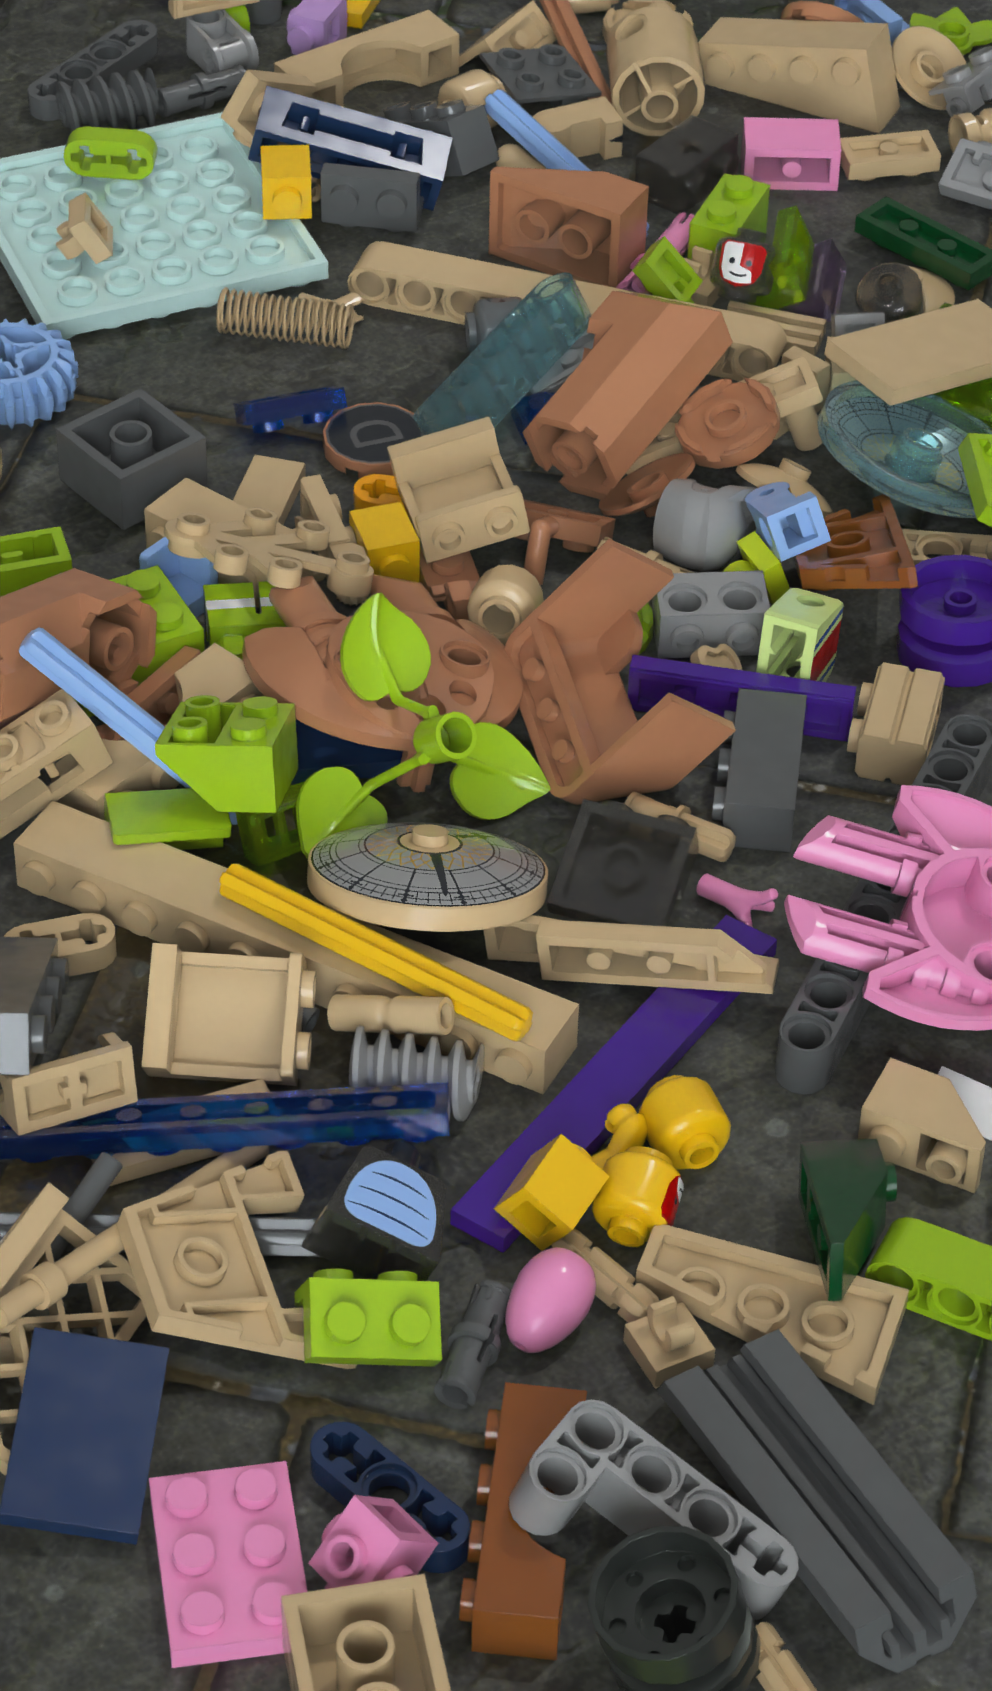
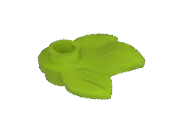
[910,7,992,55]

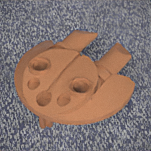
[242,574,523,793]

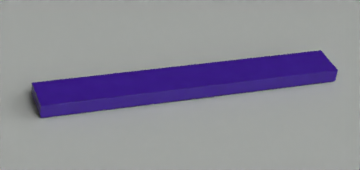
[450,915,777,1253]

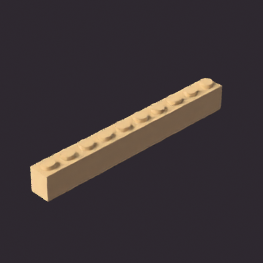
[13,800,579,1094]

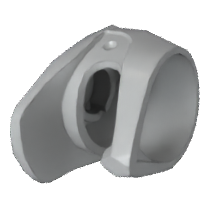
[653,478,757,572]

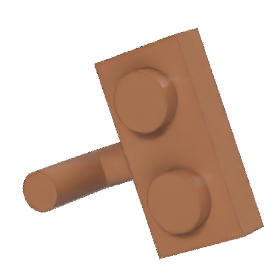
[515,499,616,585]

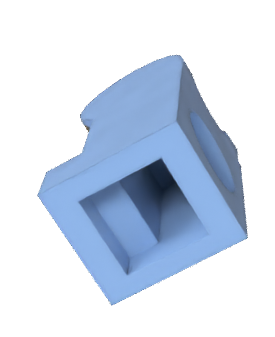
[744,482,831,562]

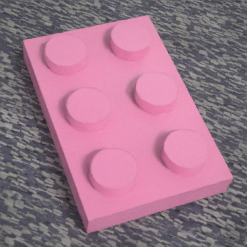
[149,1461,308,1668]

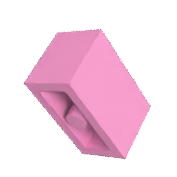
[741,117,841,191]

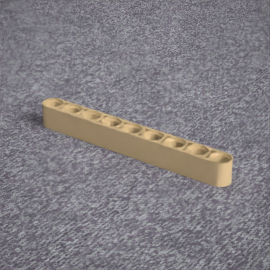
[347,241,787,381]

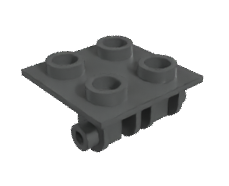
[480,44,602,107]

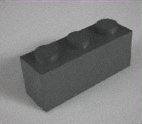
[712,688,807,853]

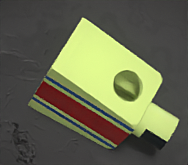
[756,588,844,682]

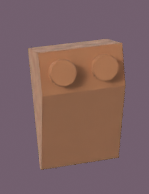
[489,166,649,288]

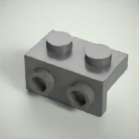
[320,163,424,232]

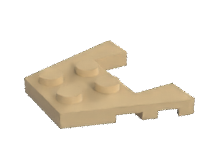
[116,1151,358,1369]

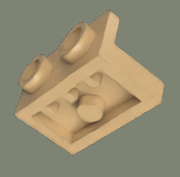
[220,69,317,148]

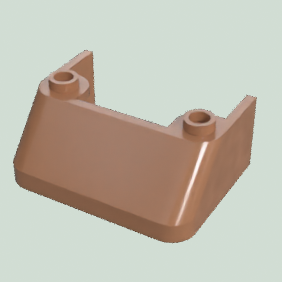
[504,539,736,805]

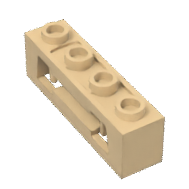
[0,689,114,839]

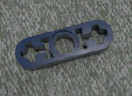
[310,1422,470,1573]

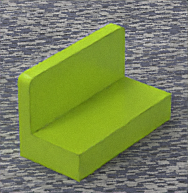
[104,788,232,850]

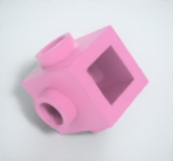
[308,1495,439,1589]

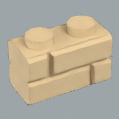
[847,662,945,786]

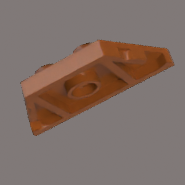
[793,493,918,591]

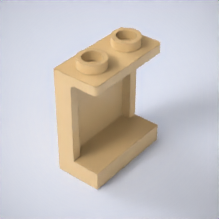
[387,416,530,563]
[141,943,317,1086]

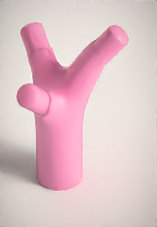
[696,873,778,927]

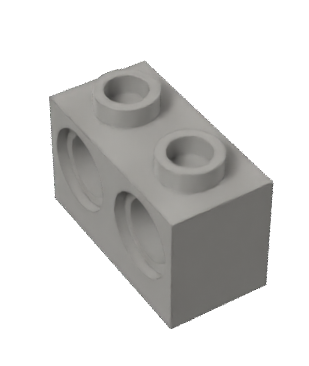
[652,570,770,659]

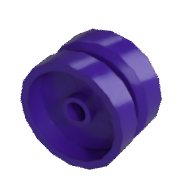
[897,555,992,687]

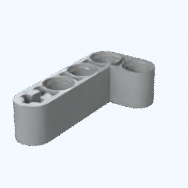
[509,1399,799,1620]

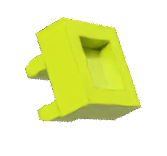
[723,531,790,605]

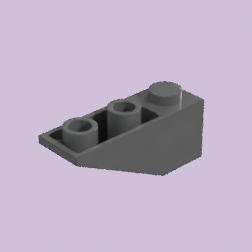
[383,99,499,176]

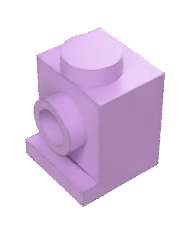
[287,0,347,55]

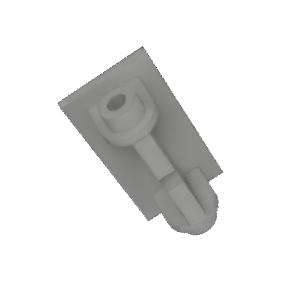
[929,46,992,117]

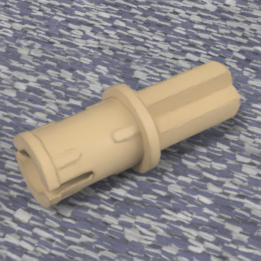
[620,791,736,862]

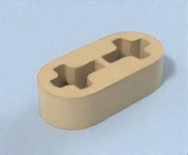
[4,913,117,977]

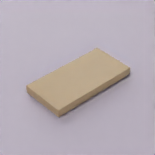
[824,299,992,406]

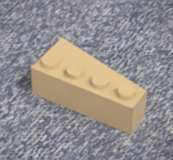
[698,17,900,134]

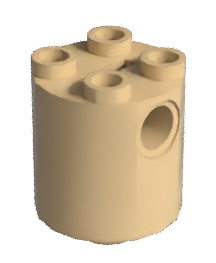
[606,2,705,136]

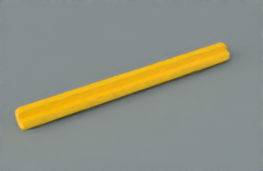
[219,863,533,1042]

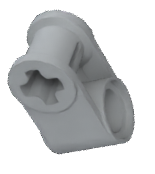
[186,9,259,75]

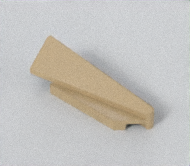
[483,915,779,994]

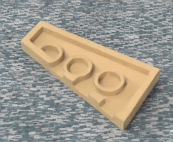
[635,1224,909,1405]

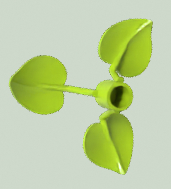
[296,593,551,859]

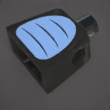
[301,1141,447,1281]

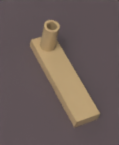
[626,355,824,475]

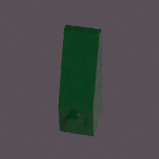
[798,1139,897,1301]

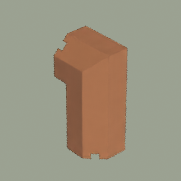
[523,291,733,500]
[0,568,157,730]

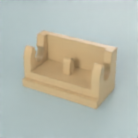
[0,1032,138,1136]

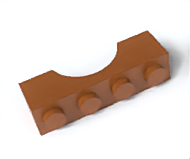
[459,1382,587,1661]

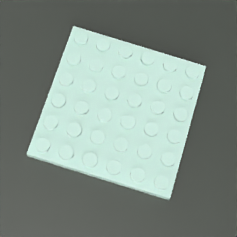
[0,112,329,339]

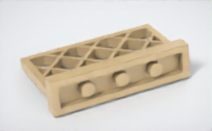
[0,1182,146,1476]

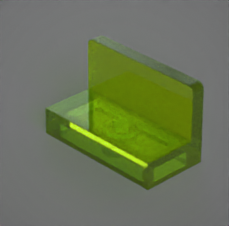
[748,205,815,309]

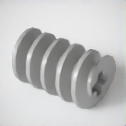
[349,1025,484,1122]

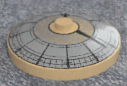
[307,822,548,932]

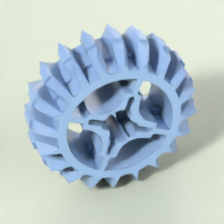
[0,318,79,430]

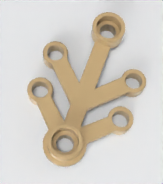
[164,507,374,597]

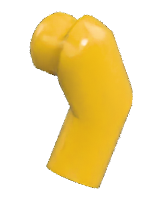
[591,1104,648,1170]

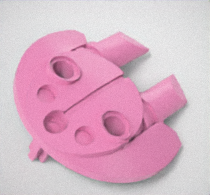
[784,785,992,1031]

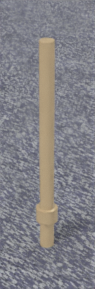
[0,1134,269,1329]

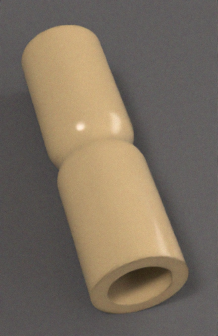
[327,994,455,1035]

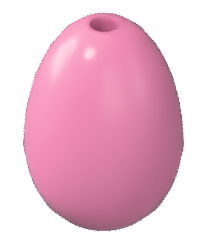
[505,1247,596,1353]

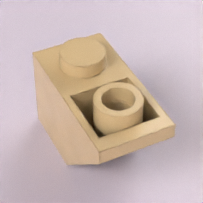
[858,1058,986,1194]

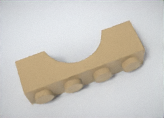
[274,10,459,107]
[51,643,264,820]

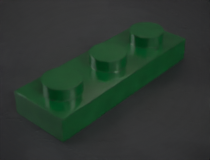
[854,196,992,290]

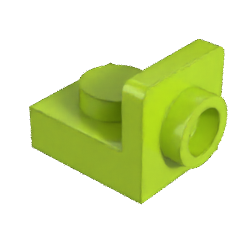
[632,236,703,303]

